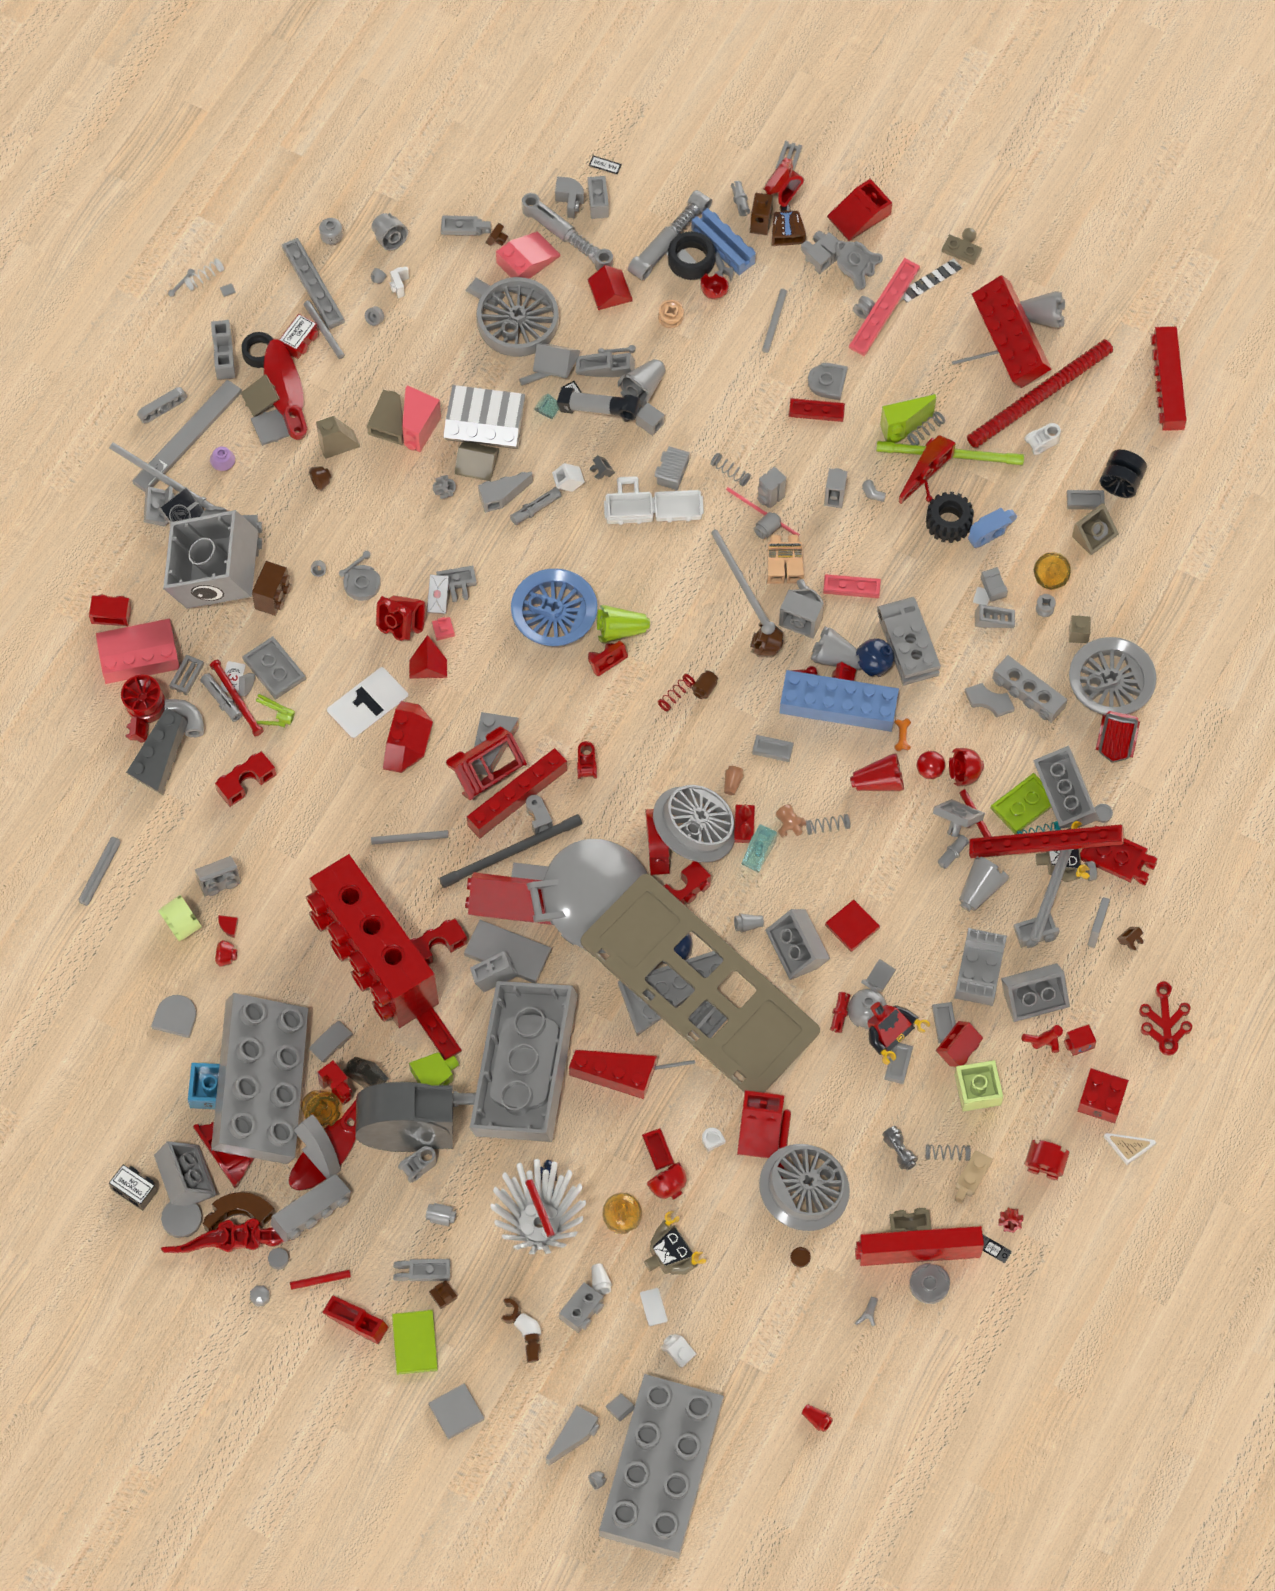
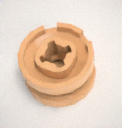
[658,300,684,328]

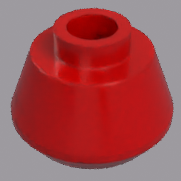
[215,940,238,967]

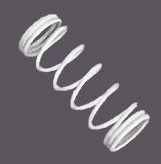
[184,258,224,291]

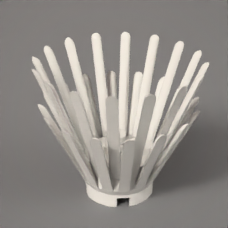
[491,1159,586,1254]

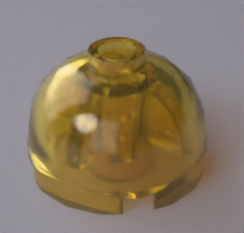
[1033,552,1071,590]
[602,1192,642,1234]

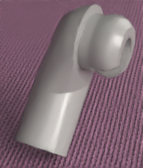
[862,480,886,502]

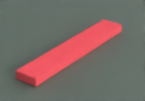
[849,258,920,357]

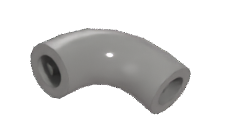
[165,699,204,737]

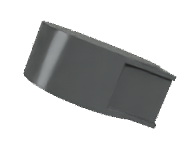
[355,1082,453,1152]

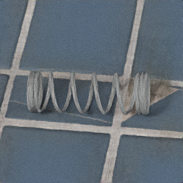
[907,411,945,445]
[710,453,751,486]
[806,814,850,835]
[925,1144,971,1161]

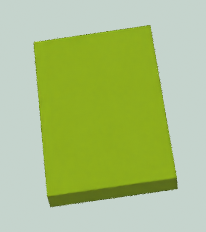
[990,773,1052,834]
[392,1310,438,1375]

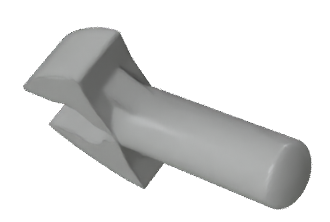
[714,253,733,282]

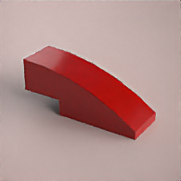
[322,1295,389,1344]

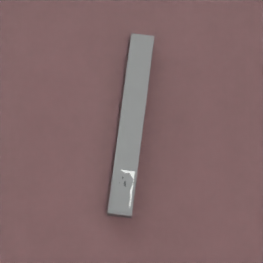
[132,380,242,492]

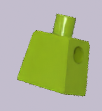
[409,1052,459,1086]

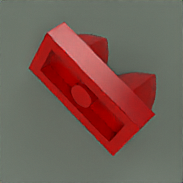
[588,640,628,677]
[734,804,755,843]

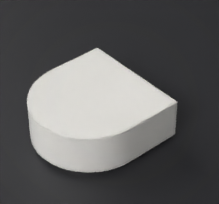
[702,1128,726,1152]

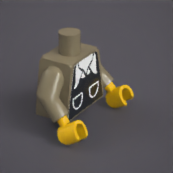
[1036,821,1090,882]
[644,1211,706,1275]

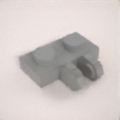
[436,566,477,602]

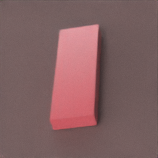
[823,574,881,598]

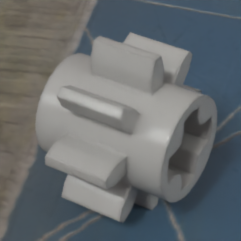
[433,475,456,499]

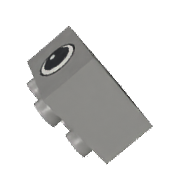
[163,510,258,609]

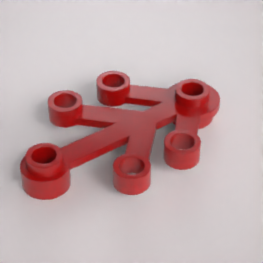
[1139,981,1192,1056]

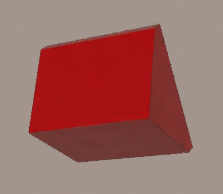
[588,265,633,310]

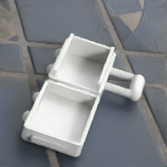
[604,476,704,525]

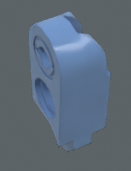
[968,508,1017,548]

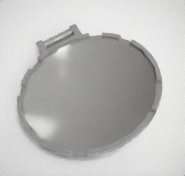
[527,839,647,953]

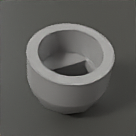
[371,268,387,284]
[311,560,326,577]
[588,1471,606,1490]

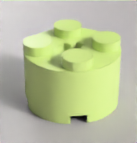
[158,895,202,941]

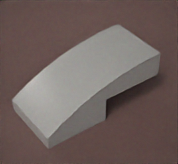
[309,1021,353,1062]

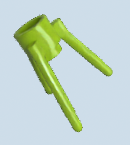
[256,694,295,728]

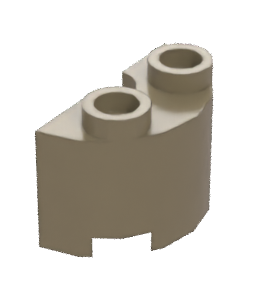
[889,1208,931,1232]

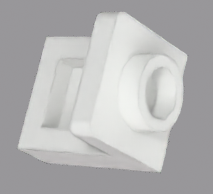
[389,267,409,298]
[660,1334,696,1368]

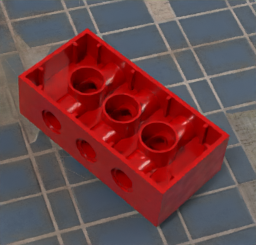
[306,854,439,1029]

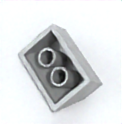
[765,909,830,980]
[1001,963,1070,1022]
[154,1141,216,1206]

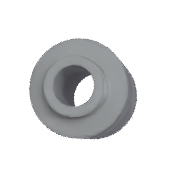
[754,512,781,539]
[426,1203,456,1226]

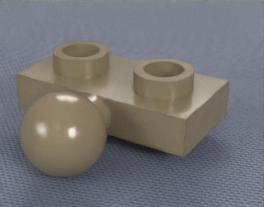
[942,228,982,265]

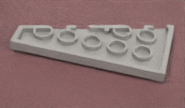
[618,951,723,1036]

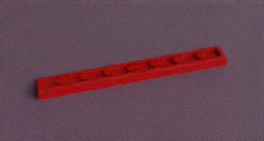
[969,824,1123,858]

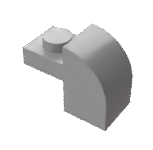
[555,177,584,218]

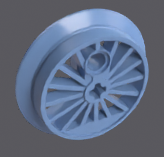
[511,569,597,646]

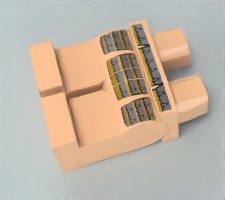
[767,535,804,584]

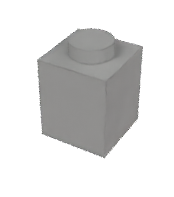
[636,402,664,436]

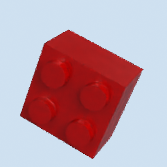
[1077,1068,1129,1124]

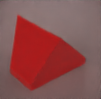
[409,635,447,679]

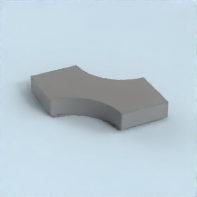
[964,683,1015,717]

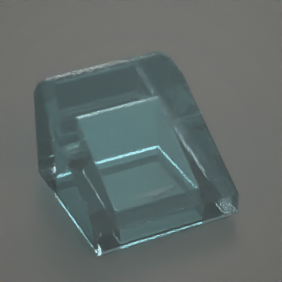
[534,394,559,419]

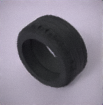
[668,231,715,280]

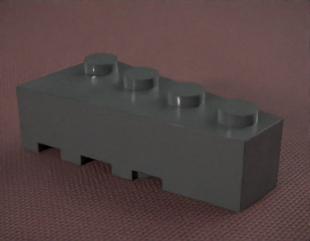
[126,707,188,795]

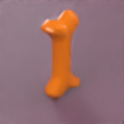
[894,718,911,752]

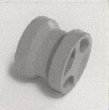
[853,296,875,319]
[1036,594,1056,617]

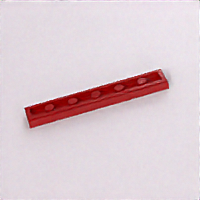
[416,1007,462,1061]

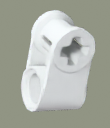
[1024,423,1061,455]

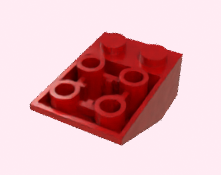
[827,178,892,241]
[737,1090,784,1158]

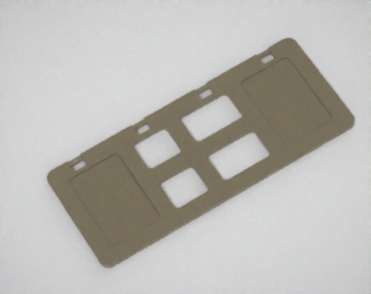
[580,874,820,1093]

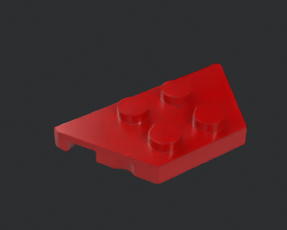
[193,1122,255,1189]

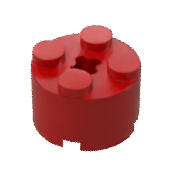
[1024,1140,1070,1180]

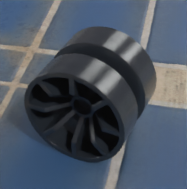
[1100,449,1147,498]

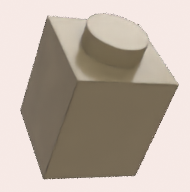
[1069,615,1091,643]

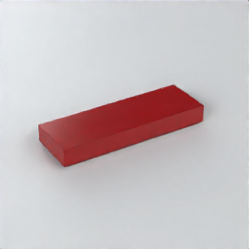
[789,398,845,422]

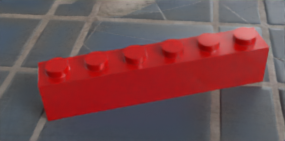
[1150,326,1187,431]
[466,748,567,839]

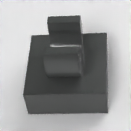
[590,455,615,479]

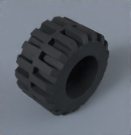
[926,492,974,543]

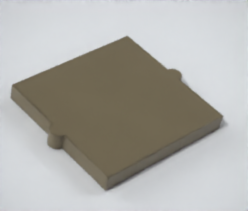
[241,375,280,417]

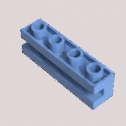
[691,208,756,275]

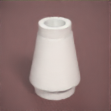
[591,1264,612,1295]

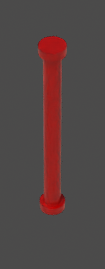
[209,659,264,737]

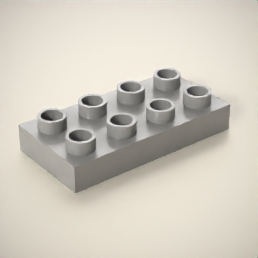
[211,993,308,1164]
[599,1374,724,1559]

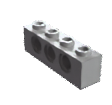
[992,655,1067,723]

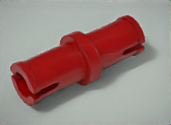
[830,992,851,1033]

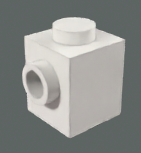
[552,463,585,492]

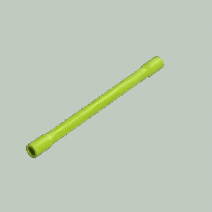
[876,441,1024,465]

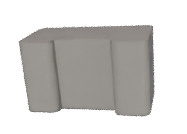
[981,567,1008,602]

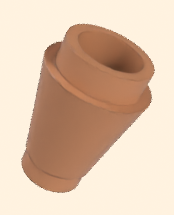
[724,766,744,795]

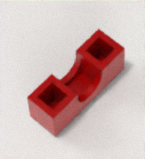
[215,751,276,807]
[664,861,711,905]
[410,918,467,965]

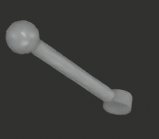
[168,269,195,297]
[598,345,636,353]
[339,551,370,577]

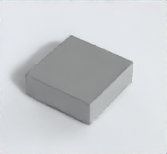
[606,1394,634,1422]

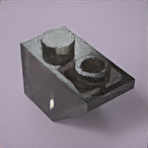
[343,1057,389,1089]

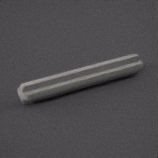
[79,837,120,906]

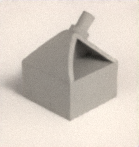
[779,579,824,639]

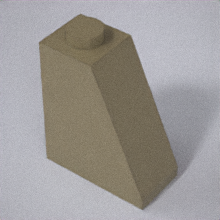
[367,390,404,445]
[316,416,360,459]

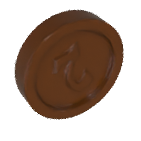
[790,1247,811,1268]

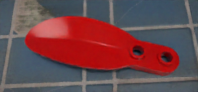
[264,339,307,440]
[288,1100,356,1191]

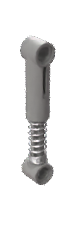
[627,190,712,281]
[522,193,613,271]

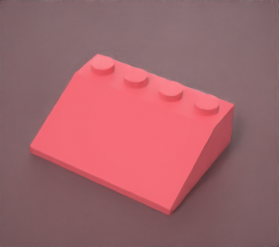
[96,618,180,684]

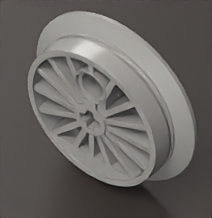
[1069,637,1156,715]
[653,785,735,862]
[759,1144,850,1231]

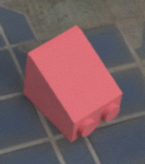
[402,385,441,452]

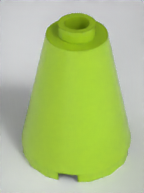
[597,605,650,643]

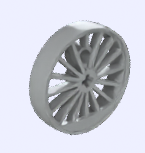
[476,277,559,357]

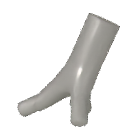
[855,1297,878,1326]

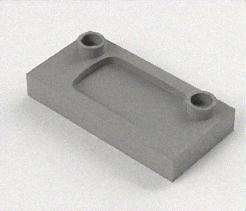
[470,981,578,1142]

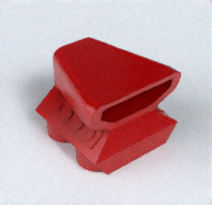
[763,157,804,207]
[376,595,425,641]

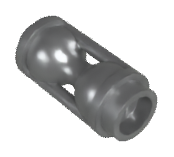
[882,1126,918,1170]

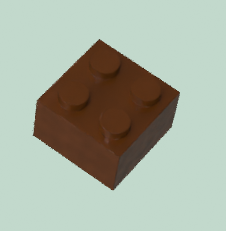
[252,561,291,616]

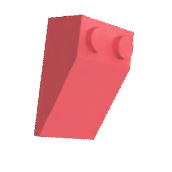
[496,231,561,279]

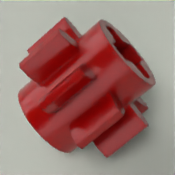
[998,1207,1023,1233]

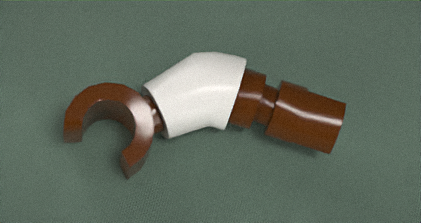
[501,1298,541,1363]

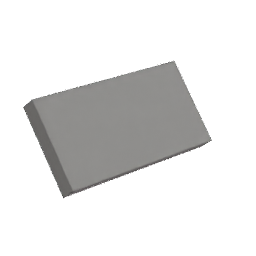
[464,920,551,983]

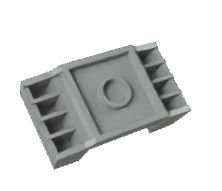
[954,928,1007,1006]

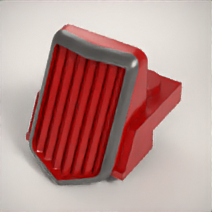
[1095,711,1140,763]

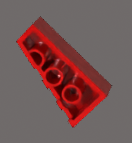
[569,1050,657,1099]

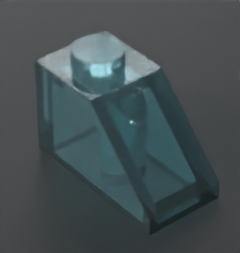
[742,824,777,873]

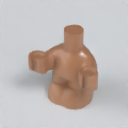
[775,804,806,838]

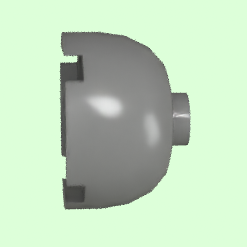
[848,989,887,1029]

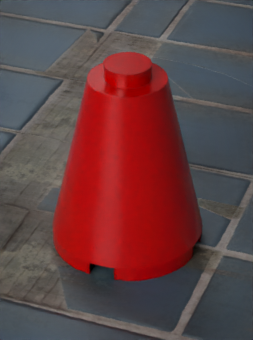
[850,753,904,791]

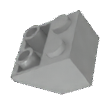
[195,856,241,897]

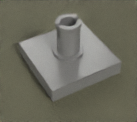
[933,799,985,837]

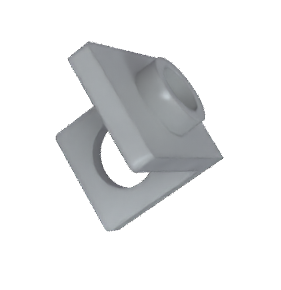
[861,959,896,993]

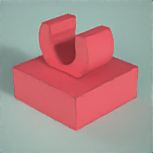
[432,617,455,641]

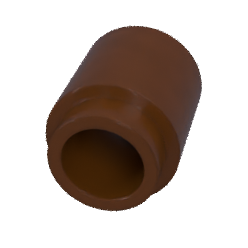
[692,670,718,699]

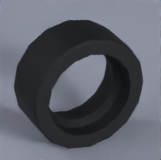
[241,332,273,368]

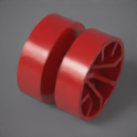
[121,674,166,724]

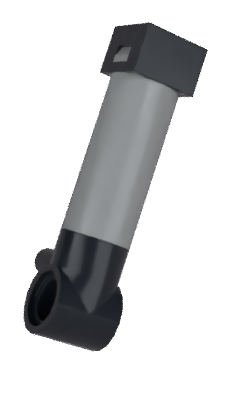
[556,387,641,422]

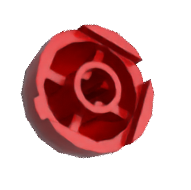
[949,748,984,786]
[646,1162,687,1200]

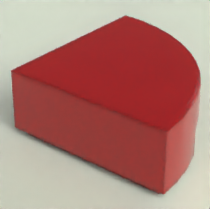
[218,915,238,938]

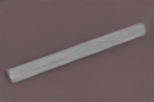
[1030,849,1072,942]

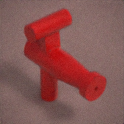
[1021,1025,1063,1053]

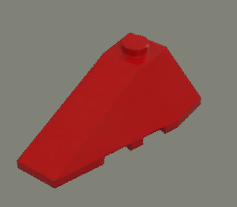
[899,435,956,504]

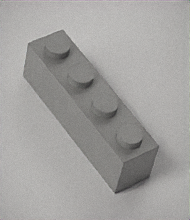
[270,1174,351,1242]

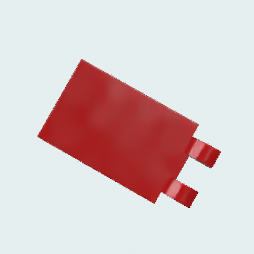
[1080,825,1158,885]

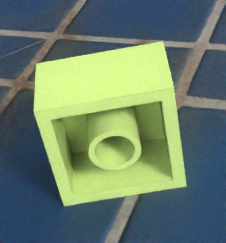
[954,1060,1003,1112]

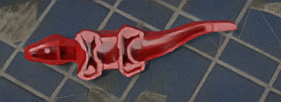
[161,1218,289,1253]

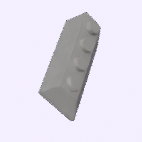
[1033,746,1099,828]

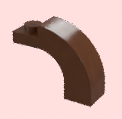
[203,1192,276,1232]

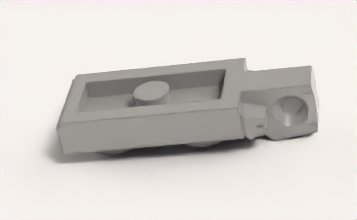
[441,216,491,236]

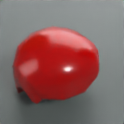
[701,273,728,299]
[916,751,946,779]

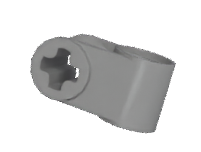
[398,1146,437,1183]

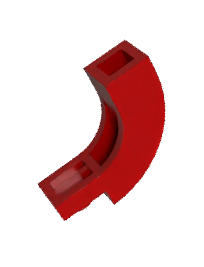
[645,809,670,875]

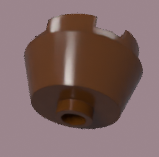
[750,621,783,657]

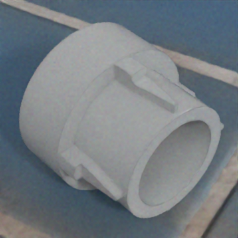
[372,213,408,250]

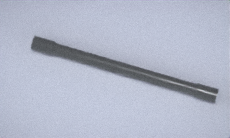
[439,814,582,888]

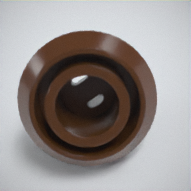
[309,466,332,491]

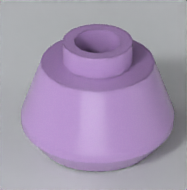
[210,447,235,471]

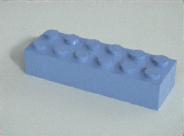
[779,670,899,732]

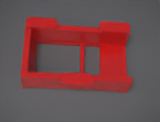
[446,726,527,800]

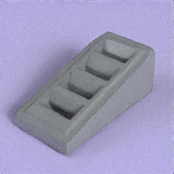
[975,604,1015,628]

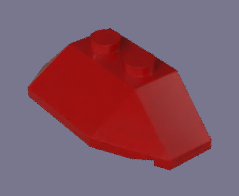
[383,701,433,773]

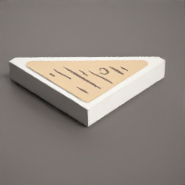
[1104,1133,1156,1165]

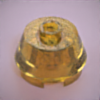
[301,1090,340,1127]

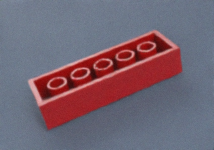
[972,275,1052,388]

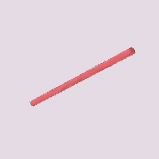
[726,487,800,537]

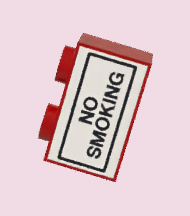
[279,314,319,359]

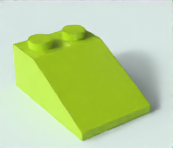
[880,394,936,443]

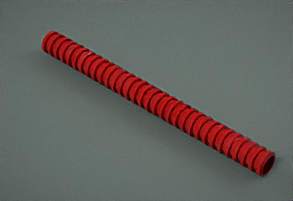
[967,339,1113,449]

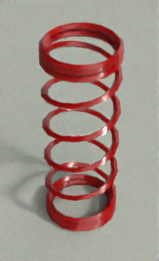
[658,673,695,712]

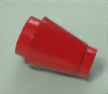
[801,1404,833,1432]

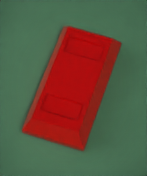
[642,1128,675,1170]

